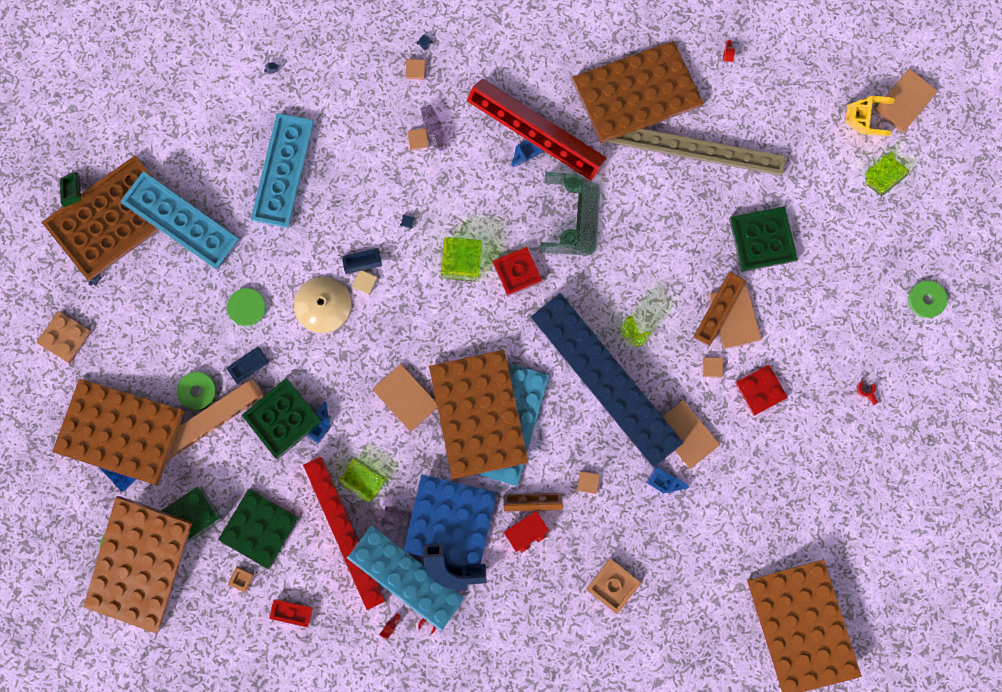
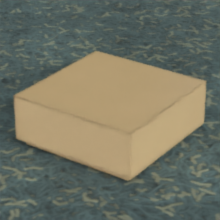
[352,271,378,295]

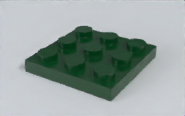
[729,206,798,272]
[242,378,322,460]
[218,489,299,570]

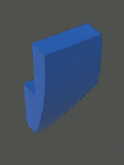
[511,140,544,168]
[307,401,330,444]
[646,467,689,494]

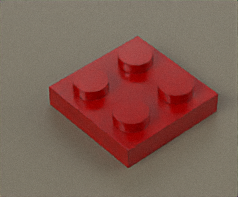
[492,247,542,297]
[735,365,788,416]

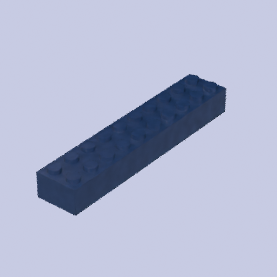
[531,293,684,468]

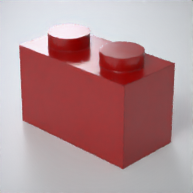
[503,511,549,553]

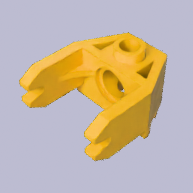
[845,96,895,137]

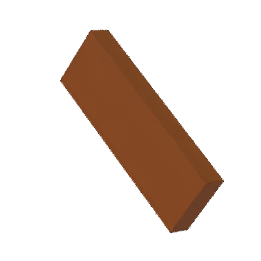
[503,493,563,511]

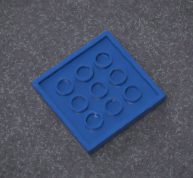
[403,474,497,565]

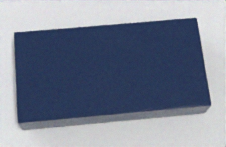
[342,248,383,274]
[226,347,269,384]

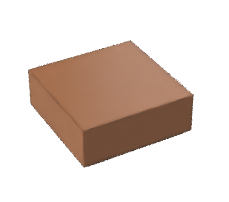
[406,59,425,80]
[407,128,429,150]
[703,357,723,378]
[577,471,599,494]
[228,566,255,593]

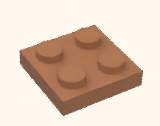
[36,311,92,364]
[586,558,641,614]

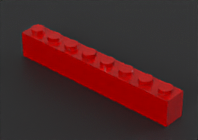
[466,78,607,181]
[303,457,386,610]

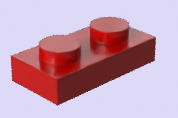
[269,599,313,628]

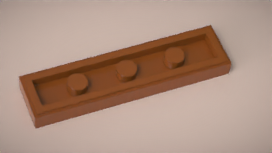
[693,271,746,347]

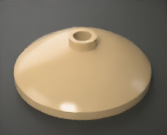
[294,277,351,333]

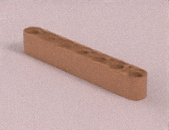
[167,379,265,461]

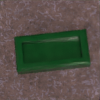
[60,172,81,207]

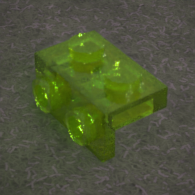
[865,152,909,197]
[620,316,651,347]
[338,457,387,502]

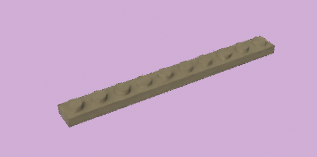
[598,129,786,176]

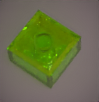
[441,237,482,282]

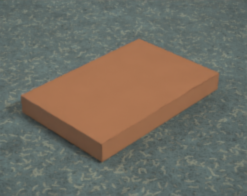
[874,69,938,133]
[709,285,762,349]
[372,364,437,432]
[662,400,720,469]

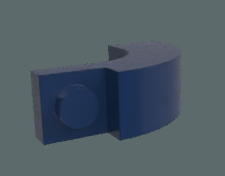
[423,543,487,591]

